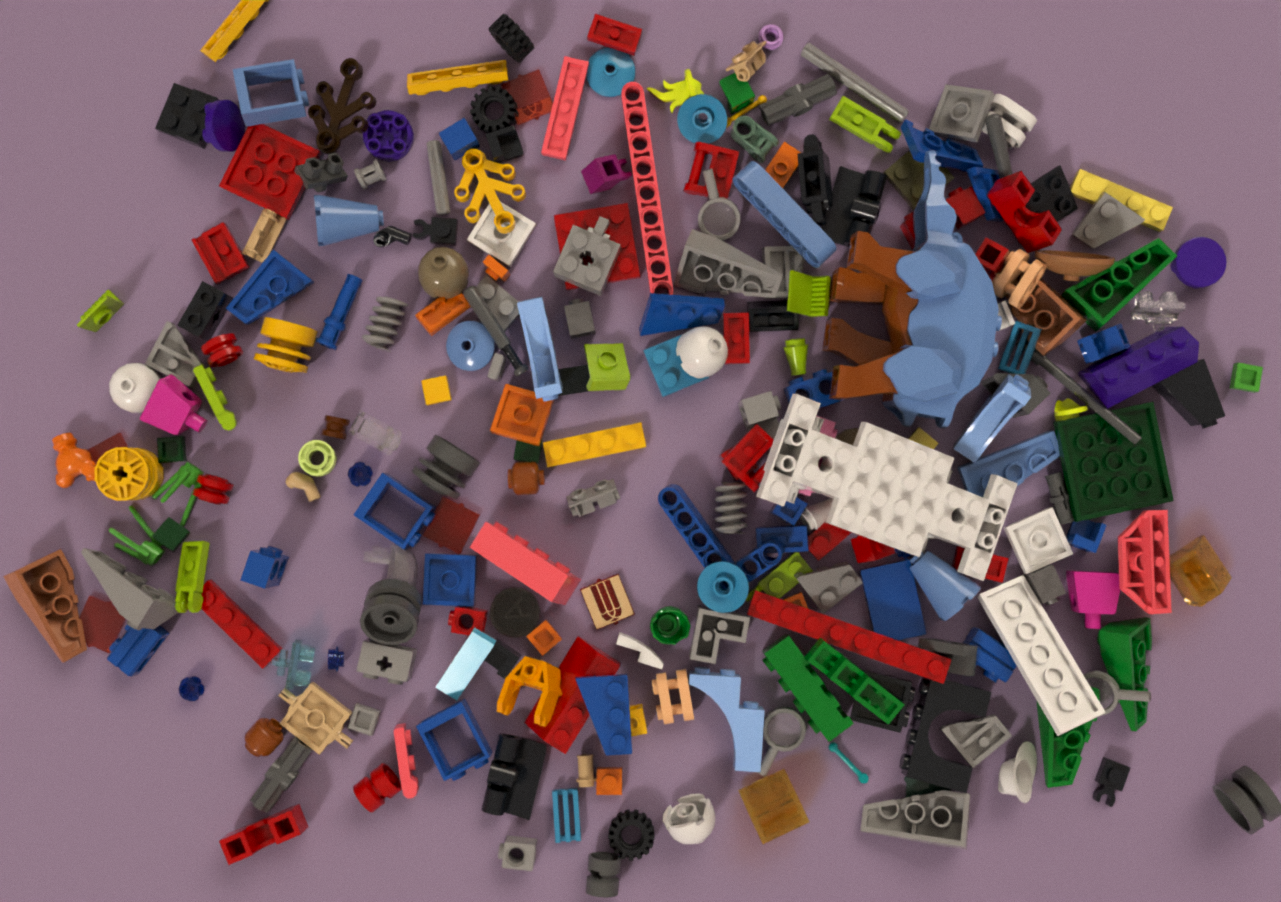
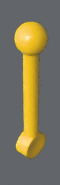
[726,95,767,128]

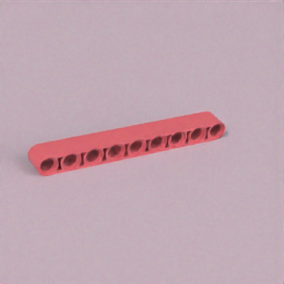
[621,82,673,295]

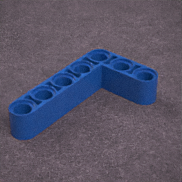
[658,484,784,589]

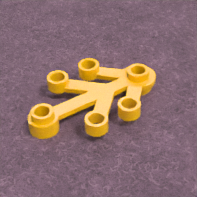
[454,149,526,234]

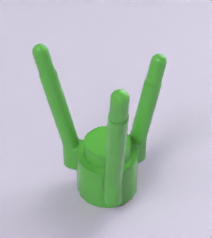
[152,462,204,526]
[109,506,165,566]

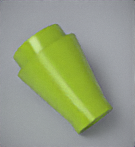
[783,338,808,375]

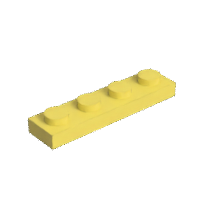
[1070,169,1173,232]

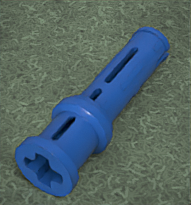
[315,274,363,351]

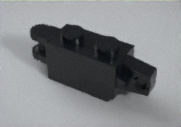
[797,134,833,226]

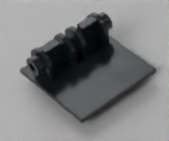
[1025,165,1078,222]

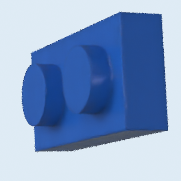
[756,525,809,553]

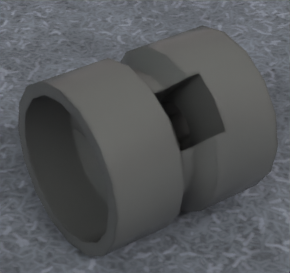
[585,852,621,898]

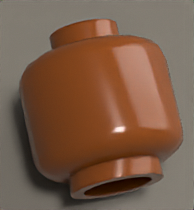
[508,461,545,495]
[244,718,284,757]

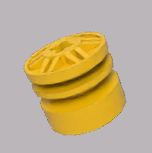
[253,317,318,373]
[94,447,164,501]

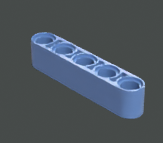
[732,161,837,268]

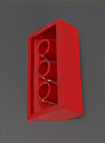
[524,636,621,754]

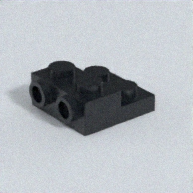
[155,83,219,149]
[850,669,915,733]

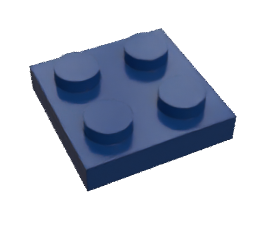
[423,553,477,607]

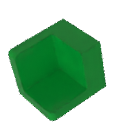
[719,73,755,115]

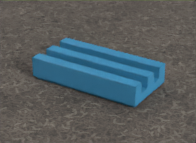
[998,321,1042,374]
[552,788,581,843]

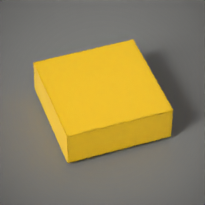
[421,375,452,406]

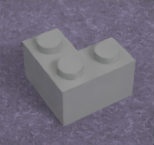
[738,391,781,439]
[689,606,750,664]

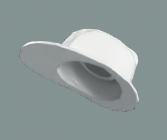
[998,741,1037,803]

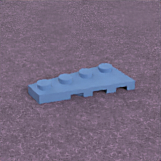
[957,430,1060,497]

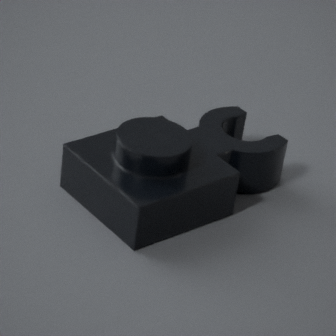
[413,217,458,245]
[1093,757,1131,807]

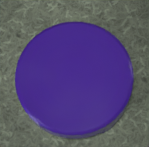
[202,100,245,152]
[363,110,414,162]
[1171,237,1227,289]

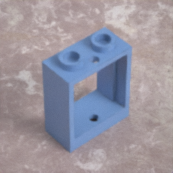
[233,59,309,127]

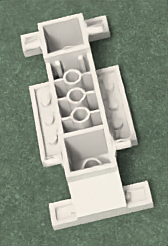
[756,394,1018,581]

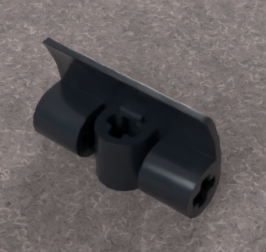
[821,166,887,247]
[481,733,547,820]

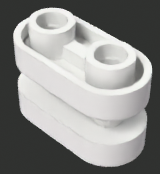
[982,94,1037,149]

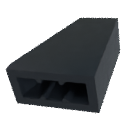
[1152,359,1225,429]

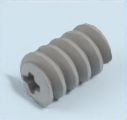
[362,296,408,352]
[715,482,747,534]

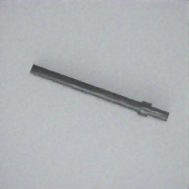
[1016,339,1142,445]

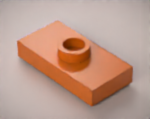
[765,142,801,188]
[415,293,471,336]

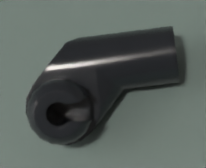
[373,226,412,248]

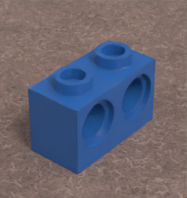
[784,369,845,409]
[240,546,289,589]

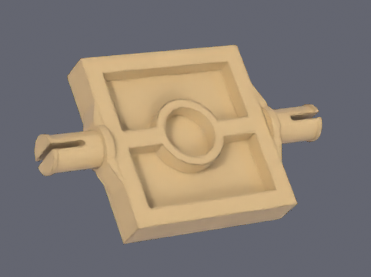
[279,682,354,755]

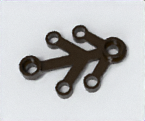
[308,58,377,154]

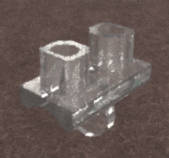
[1130,291,1186,332]

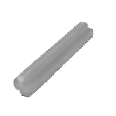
[427,140,450,215]

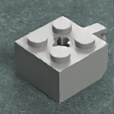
[553,216,621,296]

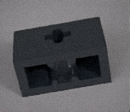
[177,281,234,341]

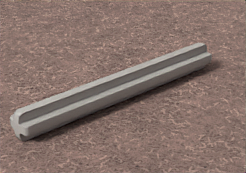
[801,43,909,123]

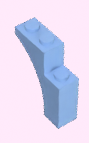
[517,296,563,401]
[953,374,1031,463]
[688,667,765,772]

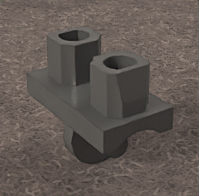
[294,153,348,192]

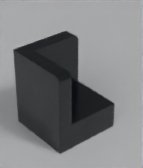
[486,125,524,163]
[484,638,522,679]

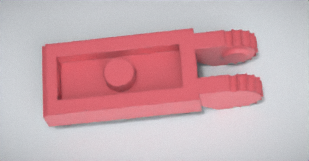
[393,723,419,799]

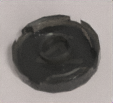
[489,587,541,638]

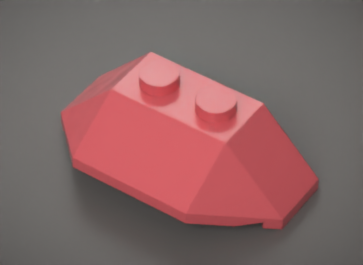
[1118,510,1172,614]

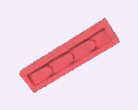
[541,56,589,161]

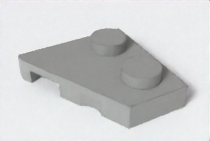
[762,246,805,298]
[145,321,203,387]
[940,714,1012,768]

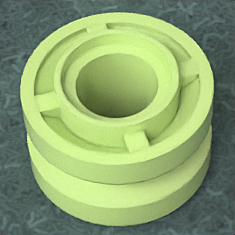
[298,440,337,477]

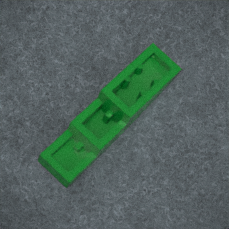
[804,637,905,725]

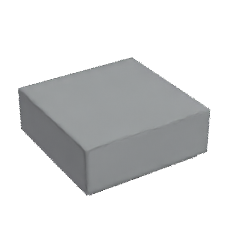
[487,353,507,382]
[347,703,381,736]

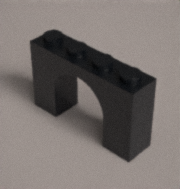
[899,678,992,793]

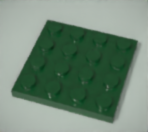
[1053,402,1174,522]

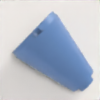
[314,195,384,246]
[909,551,981,621]

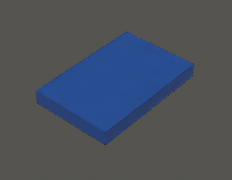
[859,559,927,640]

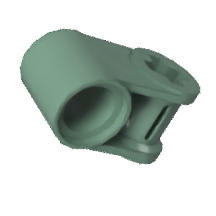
[731,116,779,163]

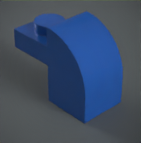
[1077,323,1131,364]

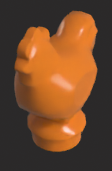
[52,433,96,488]

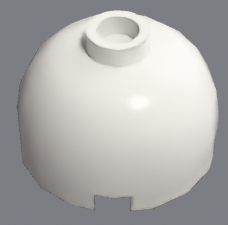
[676,326,728,379]
[109,363,162,413]
[663,793,715,844]

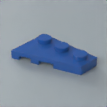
[901,119,984,172]
[226,250,315,325]
[639,293,725,336]
[575,674,632,756]

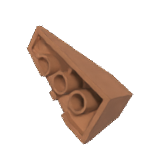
[1002,250,1087,356]
[3,549,87,663]

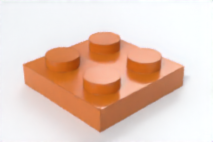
[490,384,554,446]

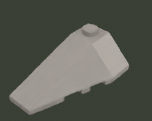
[674,229,783,298]
[81,548,178,630]
[861,790,970,850]

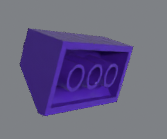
[1078,326,1199,409]

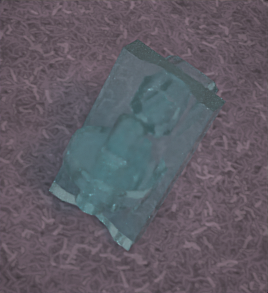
[271,639,316,690]

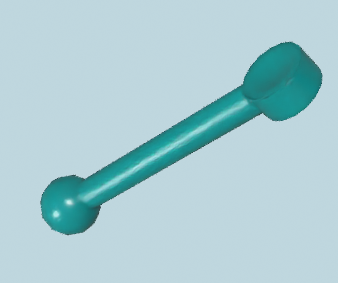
[828,742,869,784]

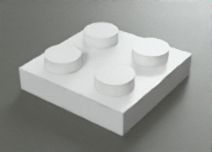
[467,202,537,267]
[1003,507,1073,574]

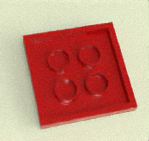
[219,124,322,220]
[554,203,640,290]

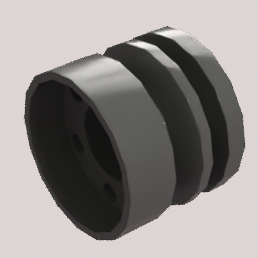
[412,434,480,499]

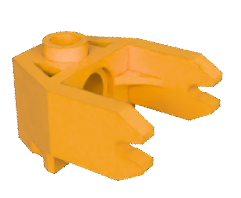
[497,656,562,727]

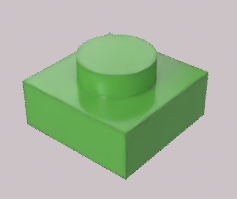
[1229,363,1263,393]

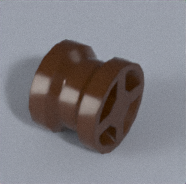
[321,415,350,440]

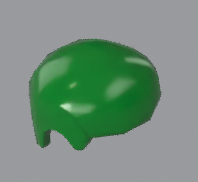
[650,606,691,645]

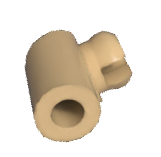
[285,472,321,502]

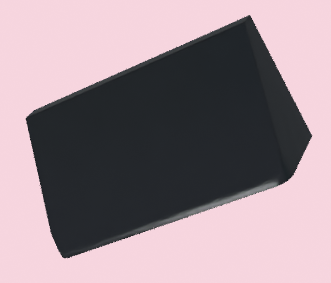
[747,300,799,332]
[558,365,590,396]

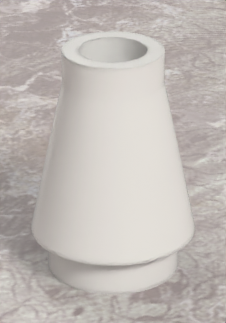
[800,498,834,531]

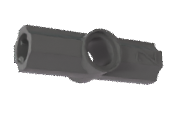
[759,74,837,126]
[250,737,313,813]

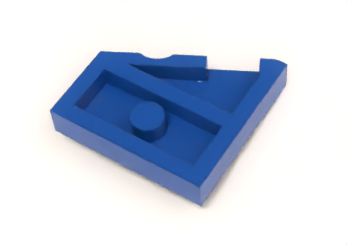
[967,167,1004,222]

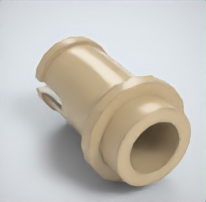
[576,754,596,787]

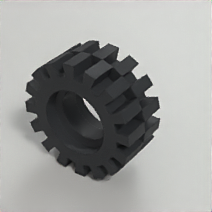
[488,14,535,63]
[470,86,519,134]
[608,809,655,861]

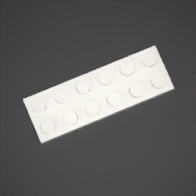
[977,575,1106,736]

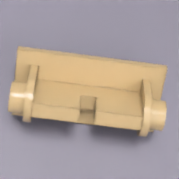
[725,41,767,82]
[242,209,287,263]

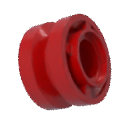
[201,333,243,368]
[192,474,234,505]

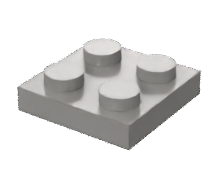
[929,84,995,142]

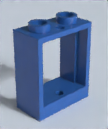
[354,473,436,549]
[416,698,493,781]

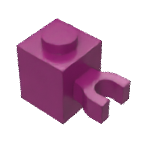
[581,154,632,194]

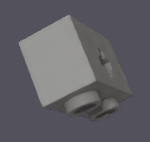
[356,638,417,685]

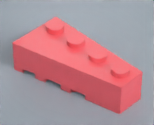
[469,521,581,605]

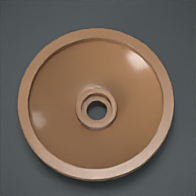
[1035,250,1115,281]

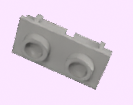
[566,479,621,517]

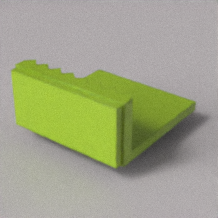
[787,270,831,317]
[77,290,124,332]
[584,343,630,391]

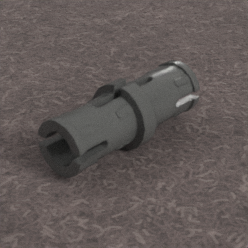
[1045,472,1074,525]

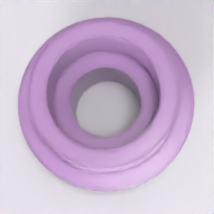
[758,24,783,50]

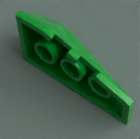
[1097,617,1152,732]
[1037,686,1100,788]

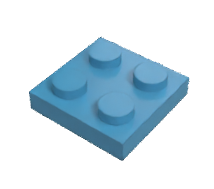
[643,335,709,397]

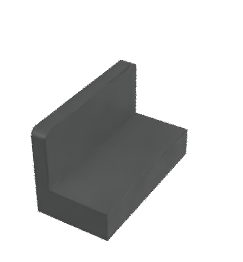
[918,638,977,676]

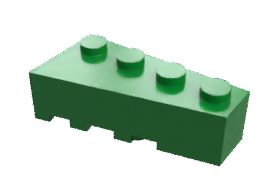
[1061,238,1177,332]
[762,634,854,742]

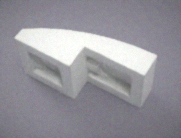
[616,632,664,669]

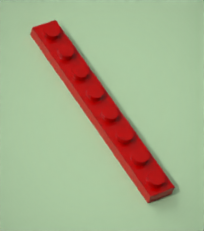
[747,590,952,684]

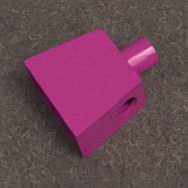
[140,374,208,435]
[1066,570,1120,629]

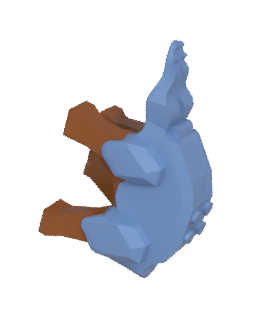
[822,150,1002,429]

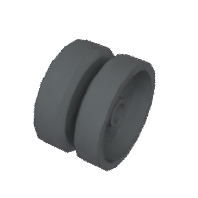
[360,579,422,645]
[1212,765,1281,835]

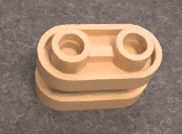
[992,249,1047,309]
[652,669,694,725]

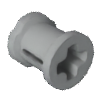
[354,159,387,190]

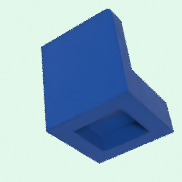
[439,118,480,161]
[770,497,807,526]
[1066,520,1106,553]

